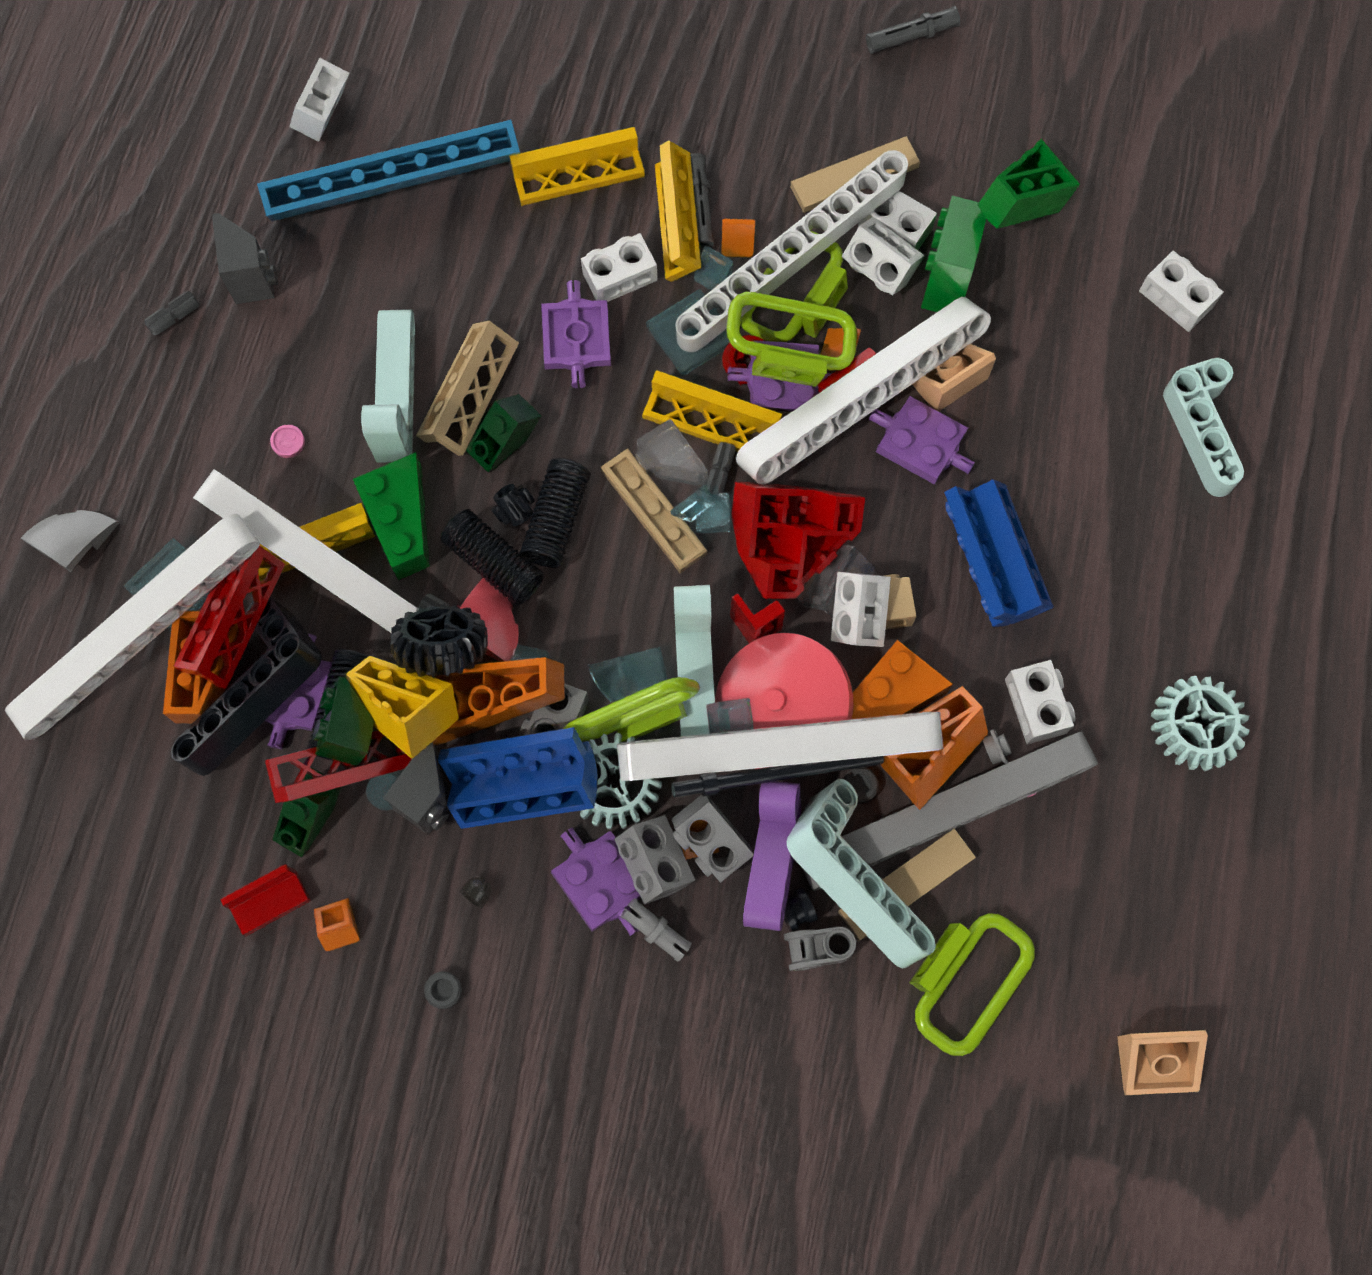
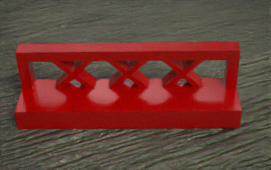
[174,545,285,689]
[265,730,412,803]

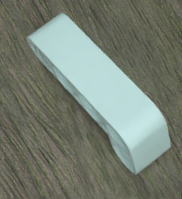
[1163,358,1244,497]

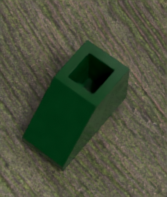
[466,394,542,473]
[313,676,374,766]
[272,768,341,858]

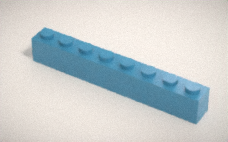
[257,120,520,221]

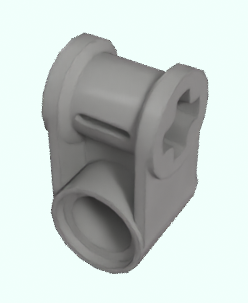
[784,927,856,971]

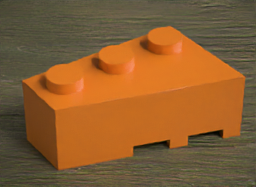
[851,640,953,719]
[881,686,988,810]

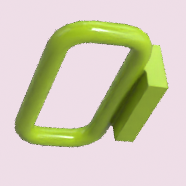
[740,231,848,343]
[727,292,857,387]
[563,677,700,742]
[909,913,1035,1056]

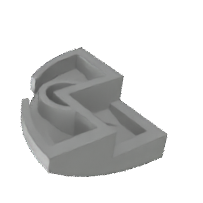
[21,510,119,572]

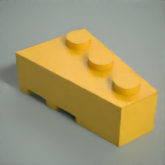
[346,656,459,759]

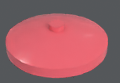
[715,633,853,769]

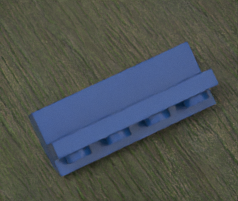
[944,479,1054,627]
[438,727,598,829]

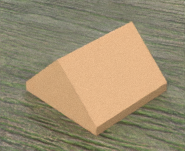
[912,344,996,412]
[1117,1030,1208,1095]

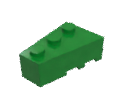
[977,139,1080,229]
[921,196,986,312]
[353,452,430,580]

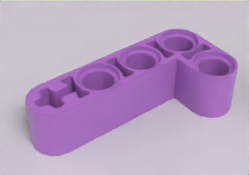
[743,781,801,931]

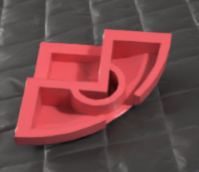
[460,578,519,662]

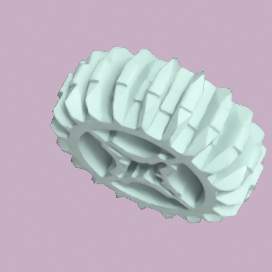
[1151,676,1250,771]
[580,733,662,830]

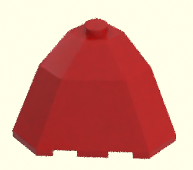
[732,482,865,599]

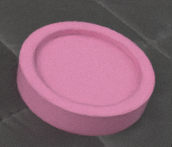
[270,425,305,458]

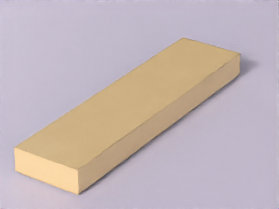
[790,136,920,213]
[601,448,707,573]
[838,828,976,941]

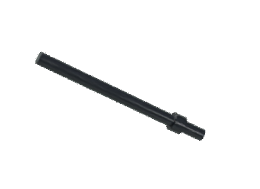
[671,756,884,798]

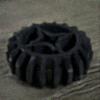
[390,603,488,678]

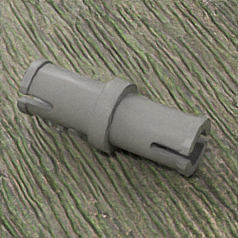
[620,898,692,962]

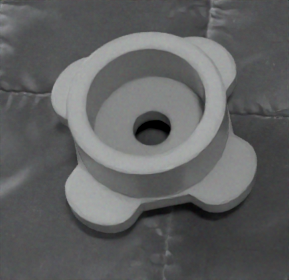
[983,729,1012,765]

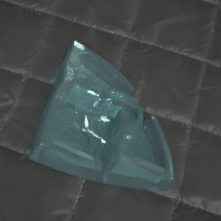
[588,647,667,702]

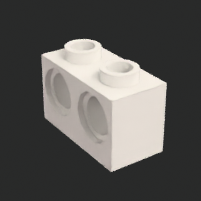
[290,58,349,142]
[858,191,937,250]
[841,217,925,296]
[581,233,657,302]
[1139,251,1223,332]
[831,572,891,647]
[1005,660,1075,744]

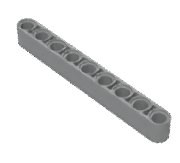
[801,731,1098,891]

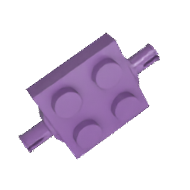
[541,280,611,388]
[727,340,831,412]
[869,396,975,484]
[265,634,335,749]
[551,827,641,936]

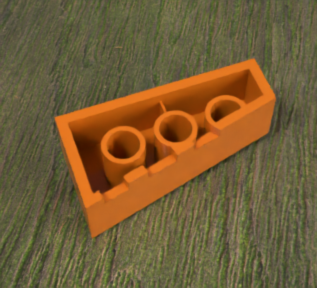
[428,657,565,746]

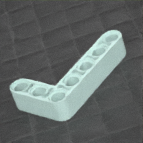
[361,310,415,463]
[674,585,717,773]
[787,779,936,968]

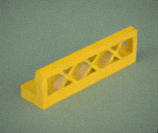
[510,127,645,206]
[655,140,701,282]
[642,370,782,452]
[258,503,375,581]

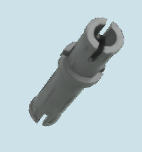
[865,6,960,54]
[690,153,714,251]

